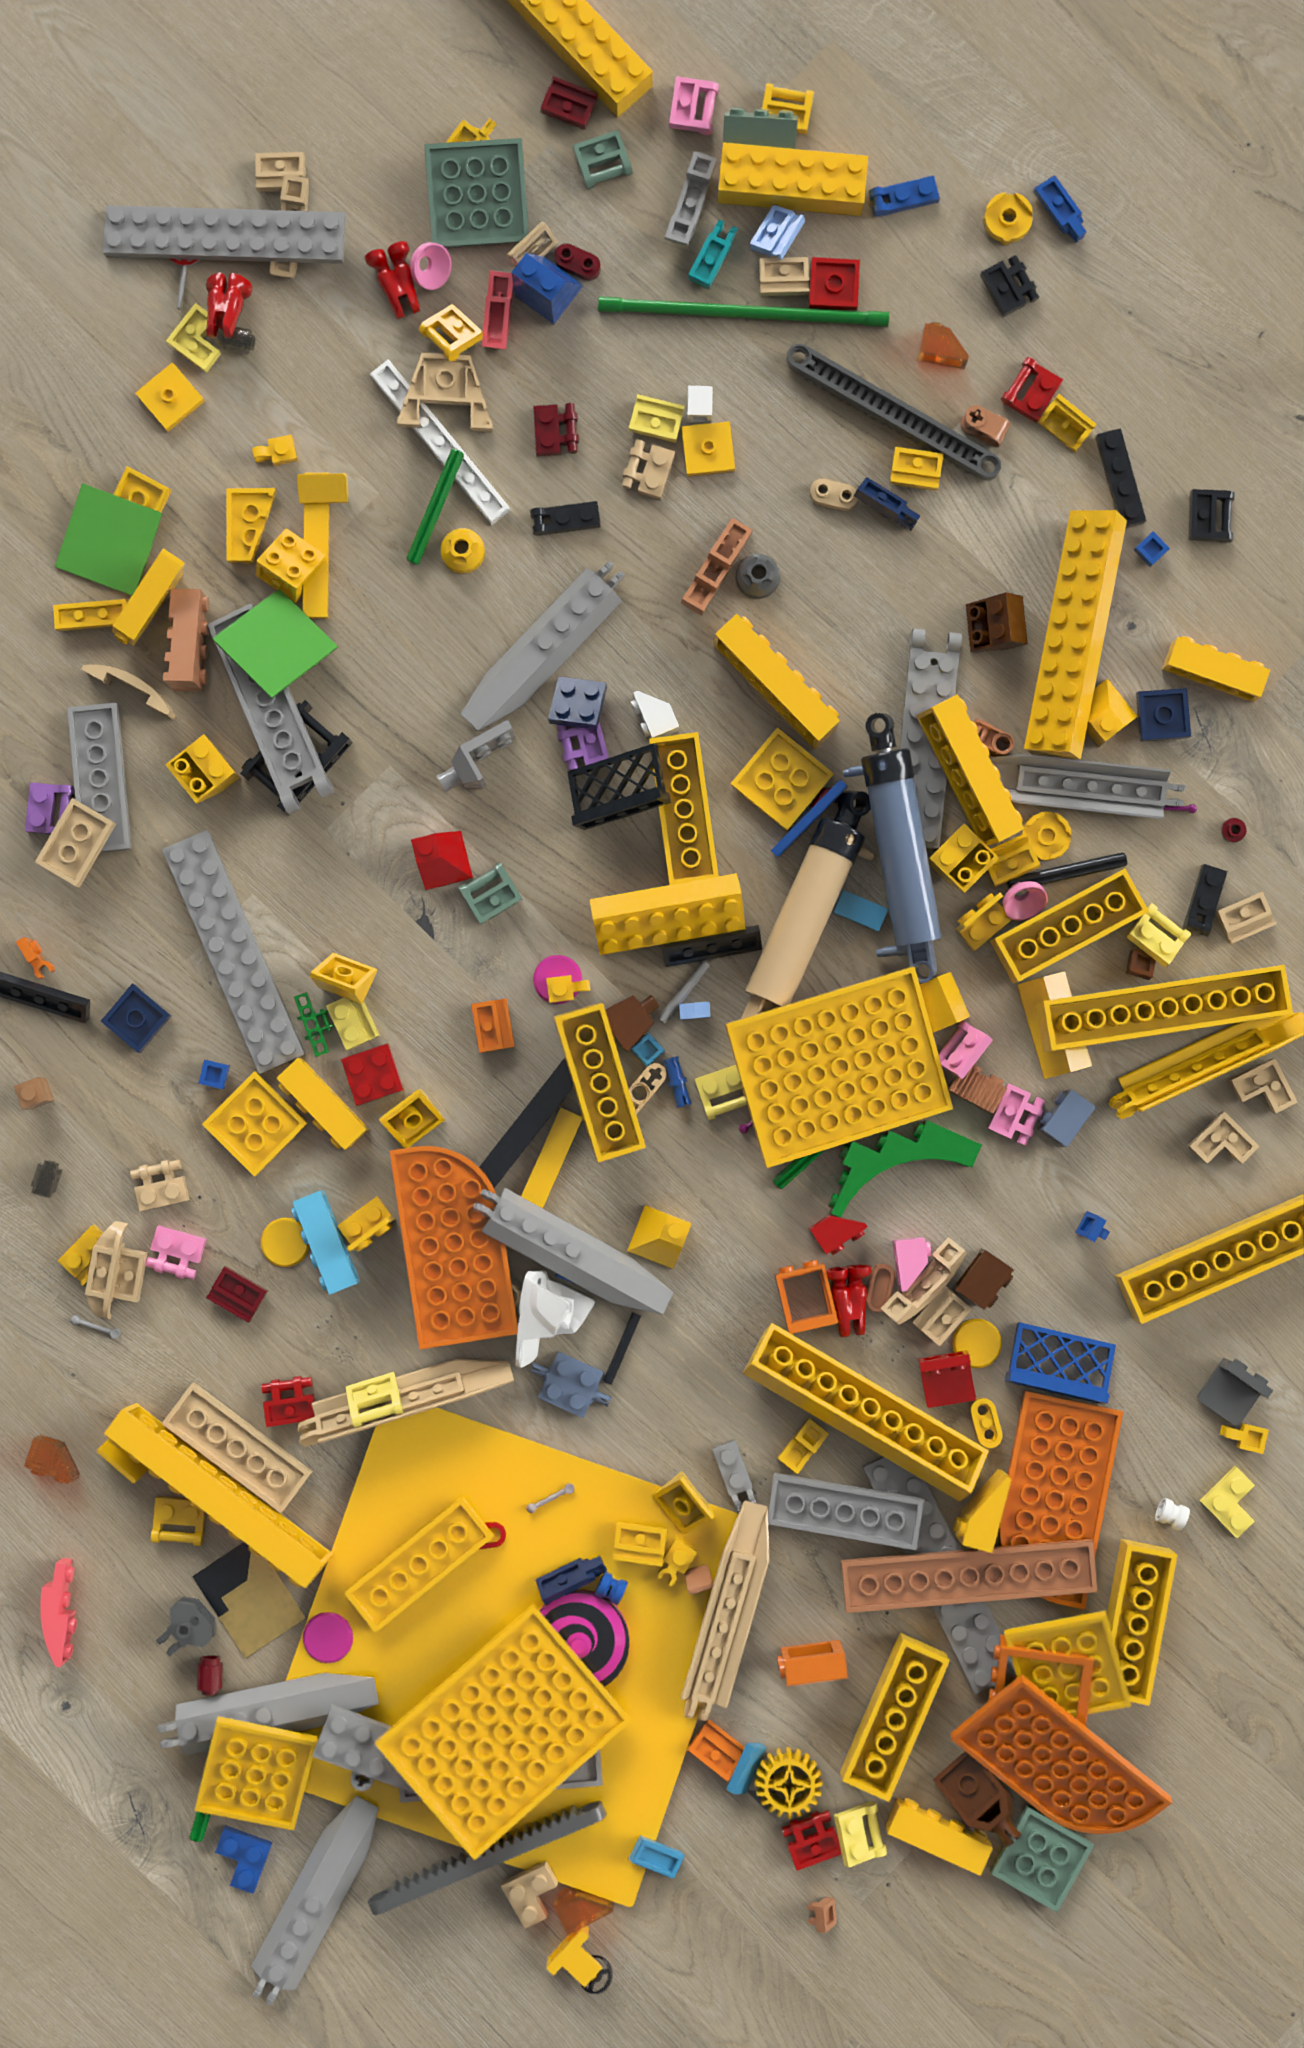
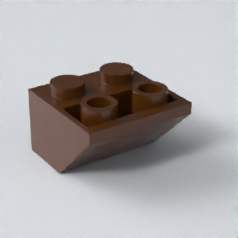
[966,592,1028,653]
[953,1249,1014,1310]

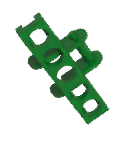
[294,992,334,1057]

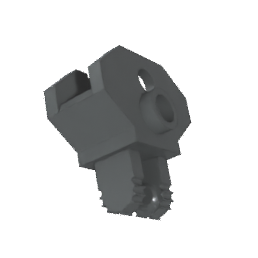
[156,1596,216,1657]

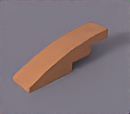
[680,518,753,616]

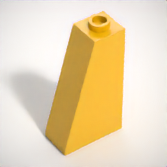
[112,548,185,646]

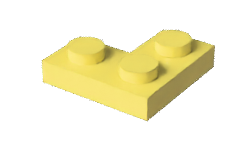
[166,303,221,373]
[1200,1466,1255,1538]

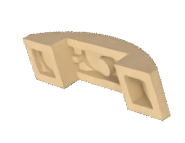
[269,174,309,279]
[81,665,175,720]
[880,1237,967,1325]

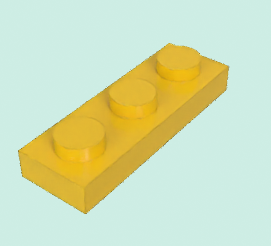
[53,599,128,631]

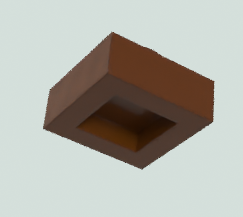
[1126,948,1156,980]

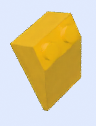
[953,1469,1011,1553]

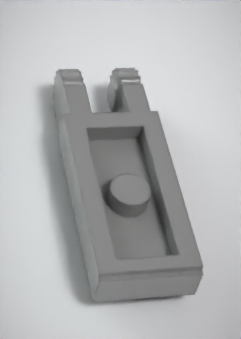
[712,1439,756,1514]

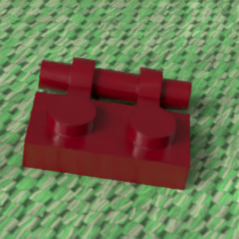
[533,403,579,457]

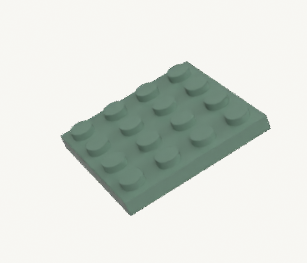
[424,138,529,248]

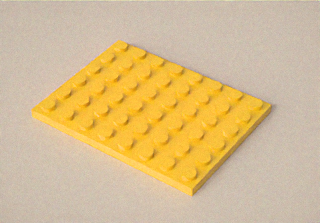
[724,967,953,1168]
[375,1604,631,1860]

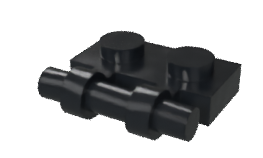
[980,255,1039,317]

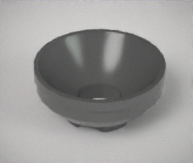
[736,554,780,599]

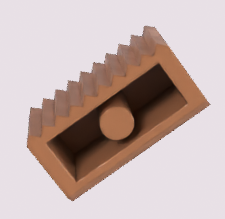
[948,1065,1007,1114]

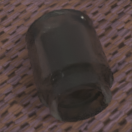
[217,327,256,354]
[31,1160,63,1198]

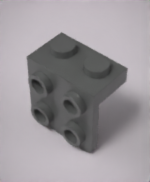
[1197,1358,1273,1426]

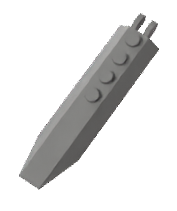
[461,561,625,731]
[989,754,1186,819]
[473,1188,674,1315]
[157,1673,379,1756]
[251,1795,379,2006]

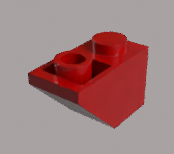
[808,1215,868,1255]

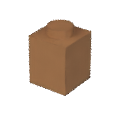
[14,1077,54,1110]

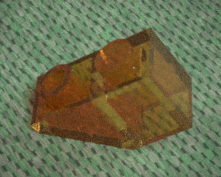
[24,1434,80,1484]

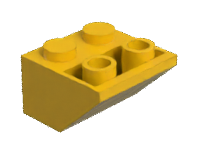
[165,734,240,804]
[928,823,999,893]

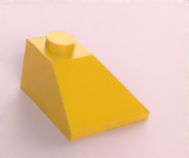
[1086,679,1138,747]
[627,1205,691,1269]

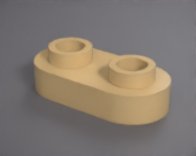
[810,479,858,511]

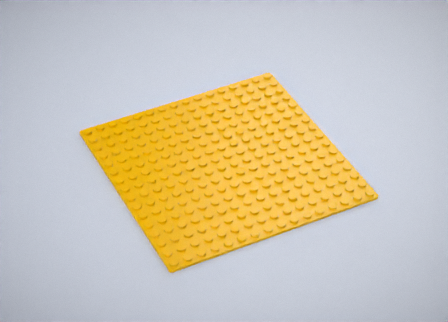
[286,1407,738,1907]

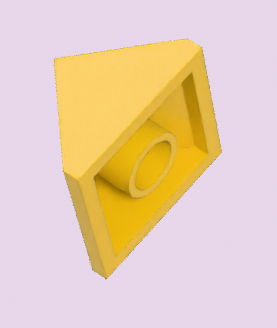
[310,953,377,1004]
[920,971,970,1033]
[379,1089,445,1148]
[652,1471,714,1535]

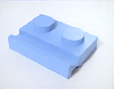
[750,204,805,260]

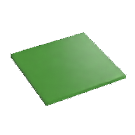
[55,483,163,595]
[212,589,338,699]

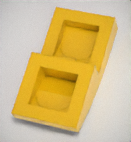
[776,1418,829,1474]

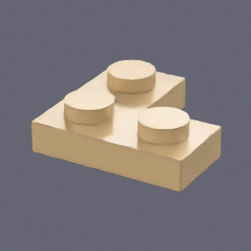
[1229,1058,1298,1114]
[1187,1111,1260,1164]
[501,1860,558,1928]

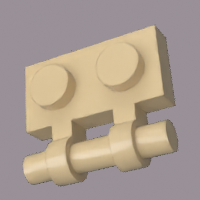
[622,439,675,500]
[130,1159,190,1212]

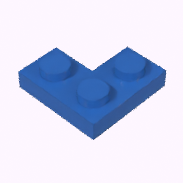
[215,1825,273,1894]

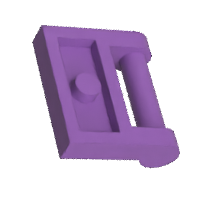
[25,782,75,834]

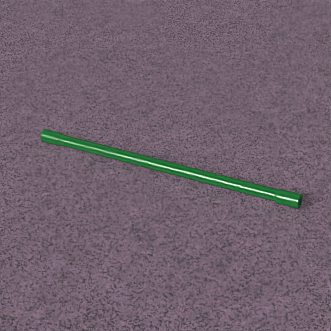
[598,296,889,327]

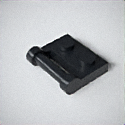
[1189,489,1235,543]

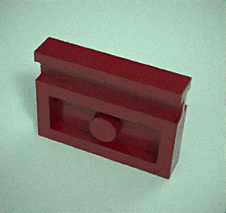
[540,76,598,130]
[206,1266,268,1323]

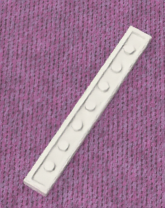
[370,359,510,525]

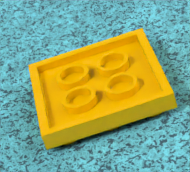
[730,727,834,831]
[202,1071,308,1177]

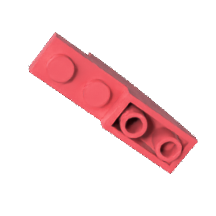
[40,1558,77,1667]

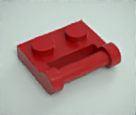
[1001,357,1063,423]

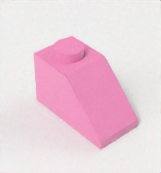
[892,1237,931,1291]

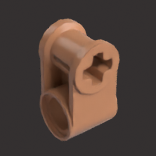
[961,405,1011,447]
[974,719,1014,757]

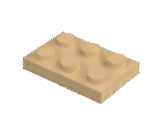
[35,798,117,888]

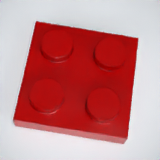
[809,257,860,311]
[341,1043,404,1106]

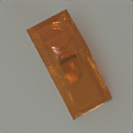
[917,322,969,369]
[554,1888,614,1935]

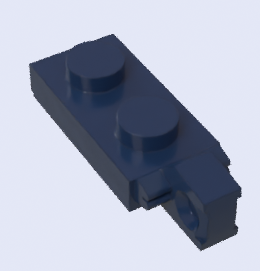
[854,477,920,531]
[536,1556,607,1605]

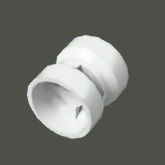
[1155,1498,1190,1531]

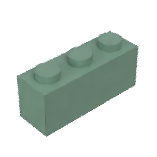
[722,107,798,149]

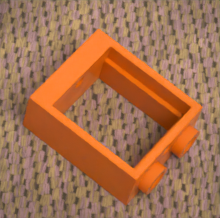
[774,1260,838,1334]
[777,1640,848,1686]

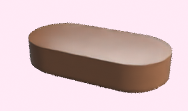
[866,1263,896,1313]

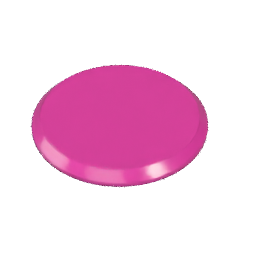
[533,955,582,1004]
[303,1612,353,1663]

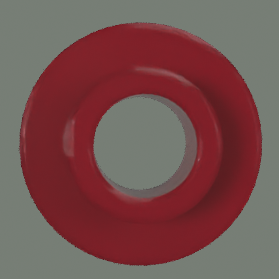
[1221,818,1247,843]

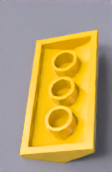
[1017,971,1092,1079]

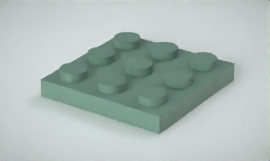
[990,1804,1094,1912]

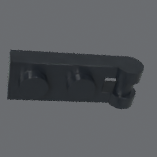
[530,501,601,536]
[1183,864,1228,936]

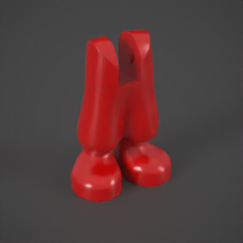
[364,241,421,319]
[206,273,252,338]
[826,1265,872,1337]

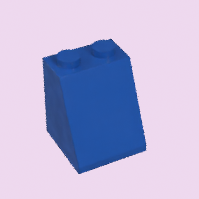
[511,253,583,324]

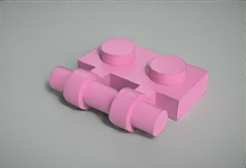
[987,1083,1045,1146]
[145,1225,207,1280]

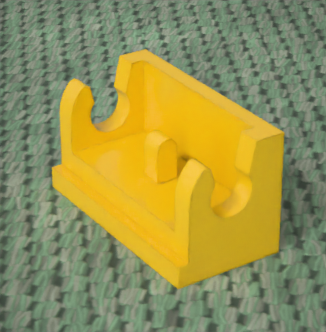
[1038,394,1097,452]

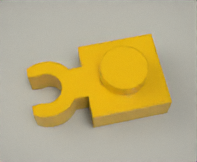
[657,1537,697,1587]

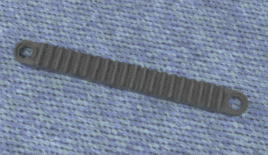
[787,344,1001,481]
[368,1801,607,1915]

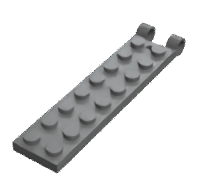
[207,603,334,814]
[899,628,962,850]

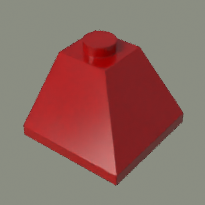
[411,831,473,890]

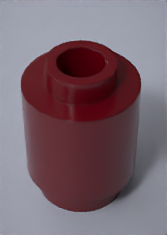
[197,1655,223,1695]

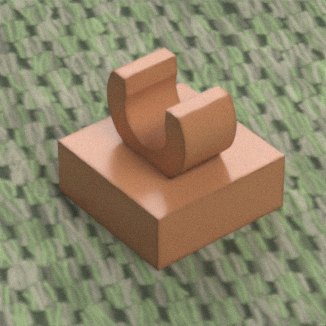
[807,1897,837,1933]

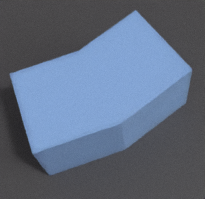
[679,1002,711,1020]

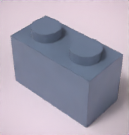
[1038,1089,1096,1147]

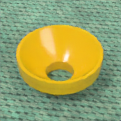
[441,528,485,574]

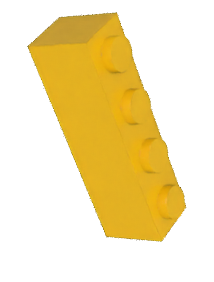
[1162,636,1270,702]
[277,1058,370,1150]
[885,1798,993,1876]

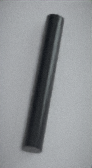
[603,1312,641,1385]

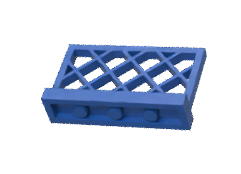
[1005,1322,1116,1404]

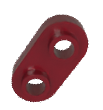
[554,243,601,281]

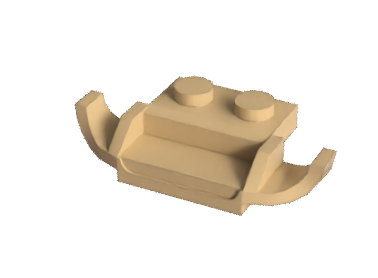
[85,1221,148,1319]

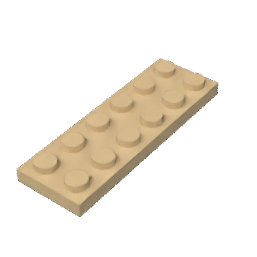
[162,1382,313,1513]

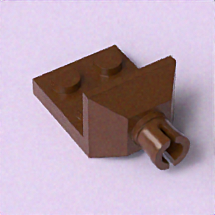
[932,1751,1022,1848]

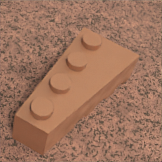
[163,589,209,692]

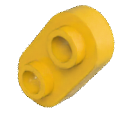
[970,1397,1003,1448]

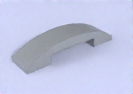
[665,151,717,247]

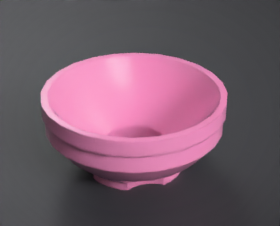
[410,243,451,290]
[1003,881,1048,921]

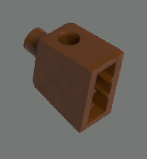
[605,995,660,1052]

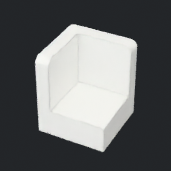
[687,386,713,423]

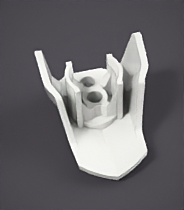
[516,1270,595,1368]

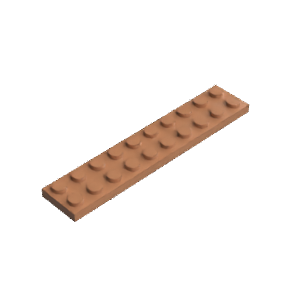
[841,1539,1098,1613]

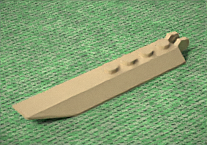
[298,1359,514,1447]
[681,1501,769,1721]

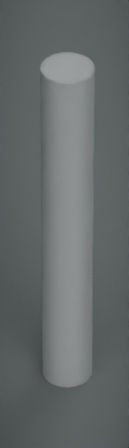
[658,960,711,1024]

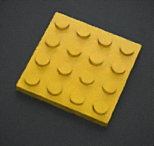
[1004,1611,1131,1717]
[194,1716,318,1831]

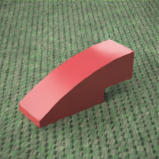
[481,270,514,350]

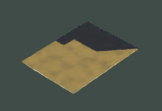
[192,1542,306,1658]

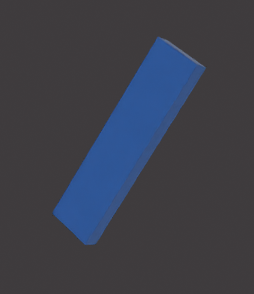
[770,779,848,857]

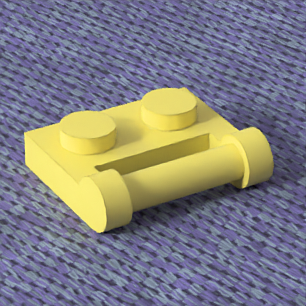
[1126,903,1191,967]
[694,1065,747,1121]
[346,1372,404,1428]
[834,1801,887,1868]

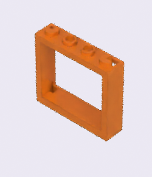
[988,1634,1094,1727]

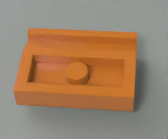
[471,998,515,1053]
[686,1719,745,1782]

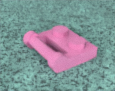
[669,76,719,135]
[939,1020,993,1079]

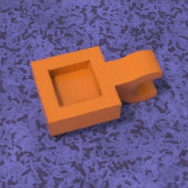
[16,937,55,979]

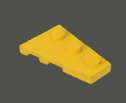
[226,488,277,563]

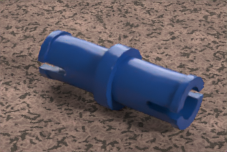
[663,1056,692,1108]

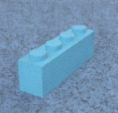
[291,1190,361,1295]

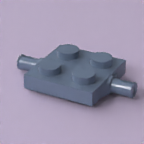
[530,1351,611,1418]

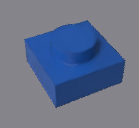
[1134,531,1170,567]
[198,1059,230,1089]

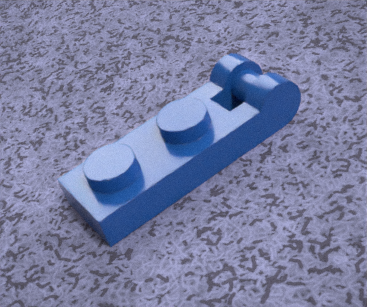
[868,175,940,217]

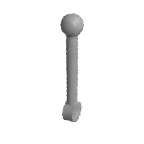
[70,1315,121,1339]
[527,1483,574,1513]

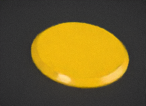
[261,1218,310,1267]
[952,1318,1002,1368]

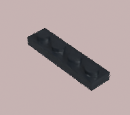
[1095,428,1146,528]
[662,925,762,967]
[0,972,90,1024]

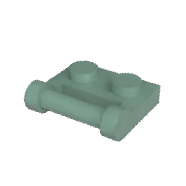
[573,130,633,189]
[458,862,523,925]

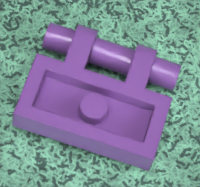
[557,723,609,771]

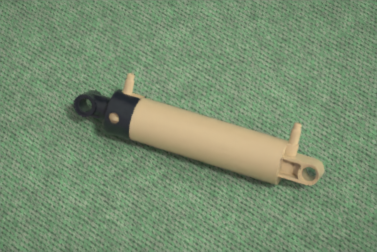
[741,790,874,1019]

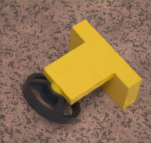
[546,1921,613,1994]

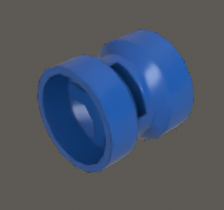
[594,1571,628,1605]

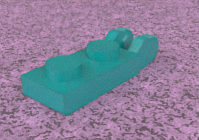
[688,219,738,290]

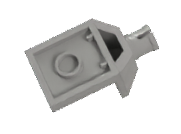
[436,720,516,793]

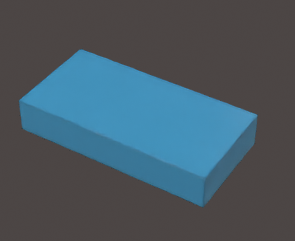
[833,890,888,932]
[727,1743,767,1794]
[629,1835,685,1879]

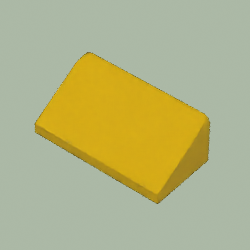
[297,473,348,504]
[96,1440,149,1483]

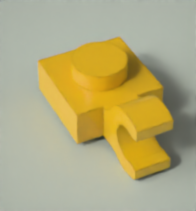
[252,435,298,466]
[546,975,591,1003]
[1219,1423,1269,1454]

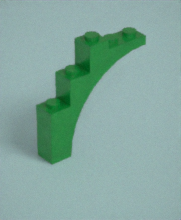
[828,1120,982,1218]

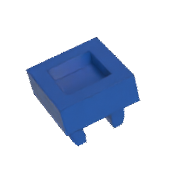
[1075,1211,1110,1242]

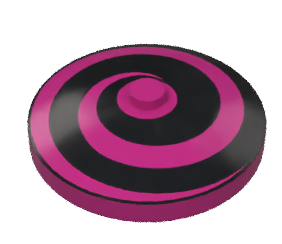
[539,1590,629,1687]

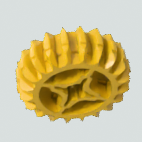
[755,1747,823,1819]

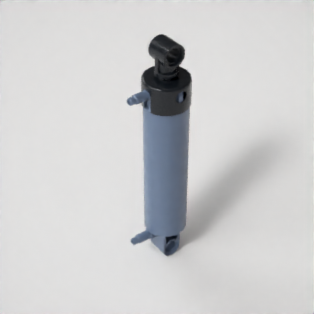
[843,713,942,983]

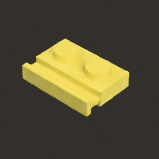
[629,394,685,443]
[326,998,380,1051]

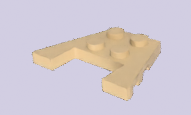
[397,353,493,432]

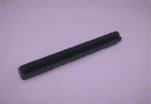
[1007,852,1127,889]

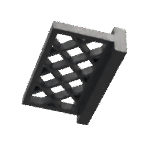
[567,743,671,830]

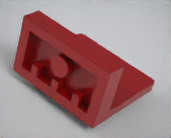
[918,1350,976,1408]

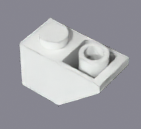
[631,691,679,739]

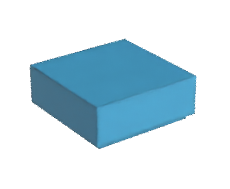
[630,1033,665,1068]

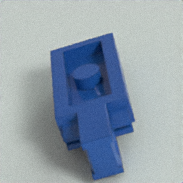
[1033,175,1087,243]

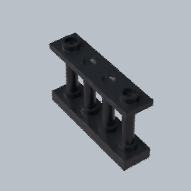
[240,700,353,816]

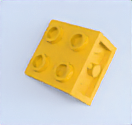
[256,529,325,604]
[955,893,1012,951]
[337,1196,396,1253]

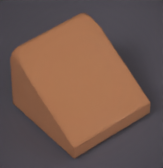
[684,1564,713,1595]

